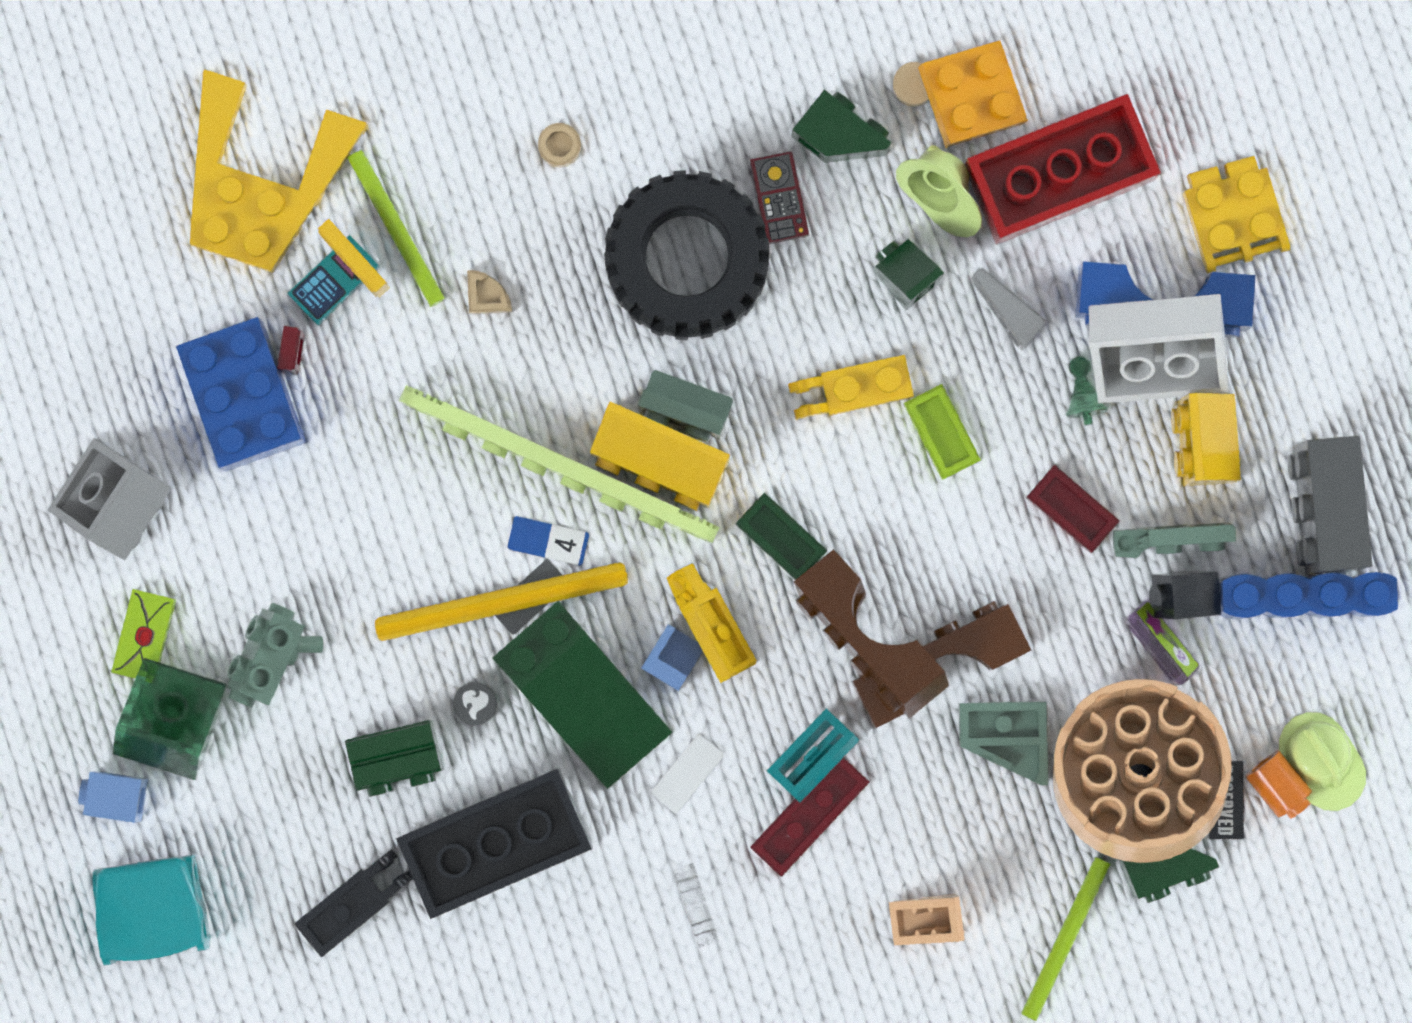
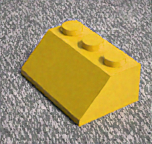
[590,401,730,511]

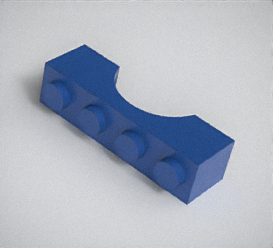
[1075,261,1256,338]

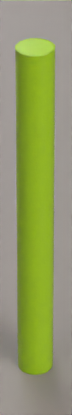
[347,150,445,307]
[1021,857,1111,1021]

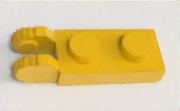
[788,354,914,420]

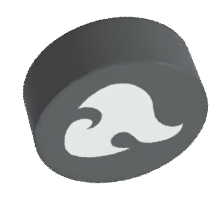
[453,682,497,725]

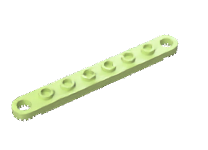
[398,385,719,544]

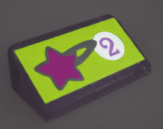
[1123,600,1200,686]

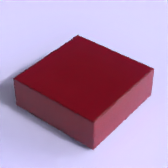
[277,326,305,375]

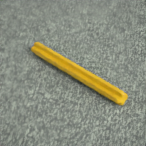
[374,562,628,641]

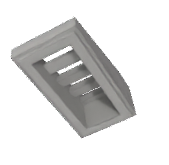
[971,267,1046,351]

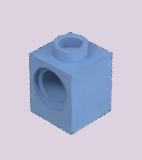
[78,771,148,823]

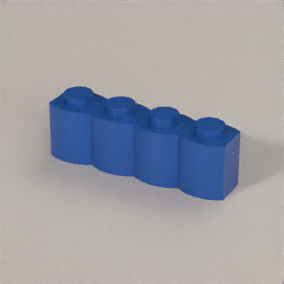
[1219,572,1398,619]

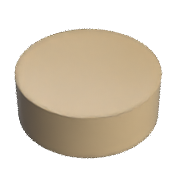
[892,62,929,107]
[538,123,581,168]

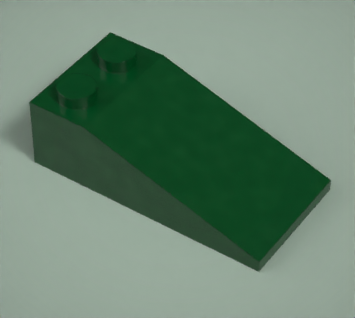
[492,601,673,789]

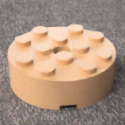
[1053,679,1232,863]

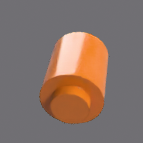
[1245,750,1312,819]

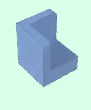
[641,624,703,691]

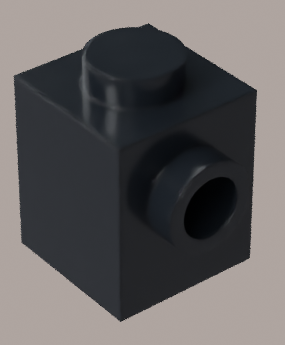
[1149,570,1221,620]

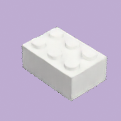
[1089,294,1229,404]

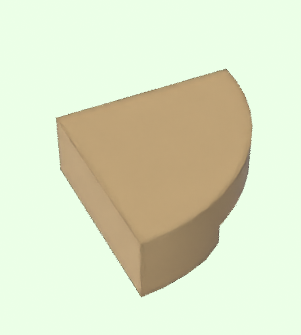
[467,270,513,314]

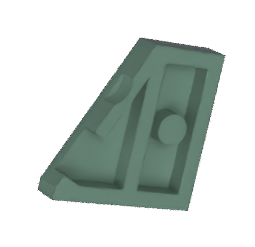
[959,702,1048,786]

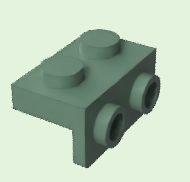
[638,370,733,442]

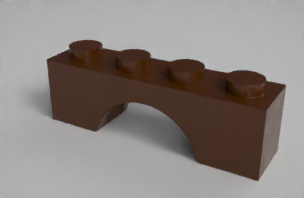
[794,549,949,719]
[851,601,1032,728]

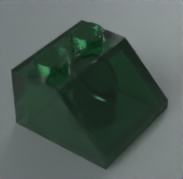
[112,658,227,780]

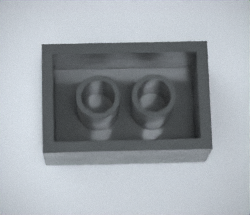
[1287,436,1373,575]

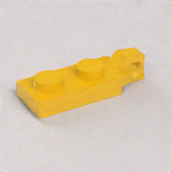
[666,563,757,683]

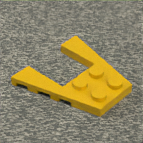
[190,69,368,273]

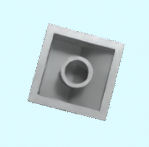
[48,438,171,561]

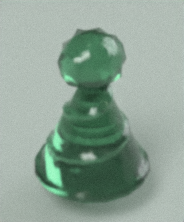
[1065,356,1108,426]

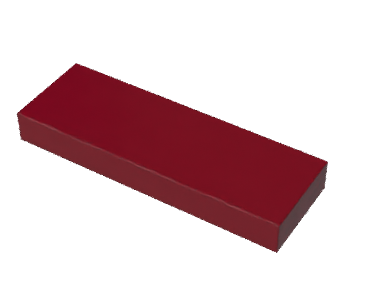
[750,757,870,877]

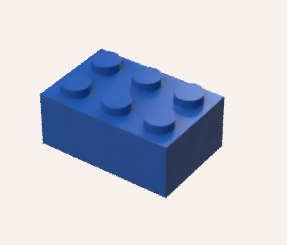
[176,317,307,472]

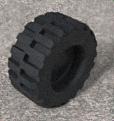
[604,170,770,340]

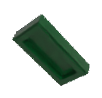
[735,492,827,580]

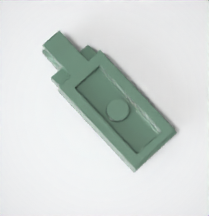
[1113,522,1236,558]

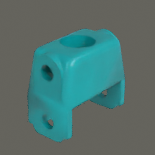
[92,854,210,966]

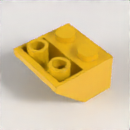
[1171,393,1241,487]

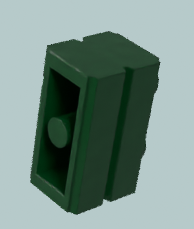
[345,720,444,797]

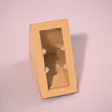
[889,894,965,945]

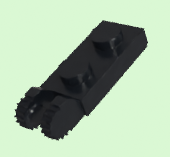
[294,849,413,958]

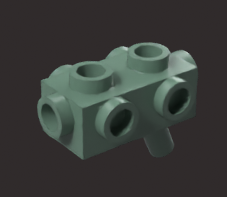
[226,602,324,708]

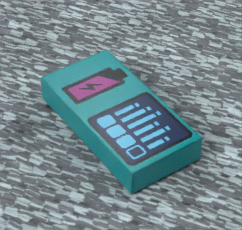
[287,235,380,326]

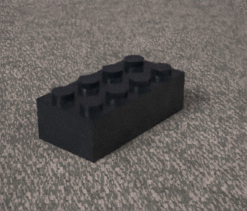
[396,768,594,919]

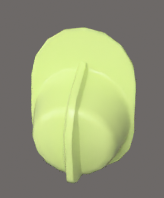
[896,145,982,238]
[1279,712,1366,811]

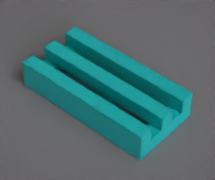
[767,708,860,803]

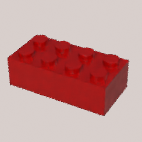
[965,94,1161,245]

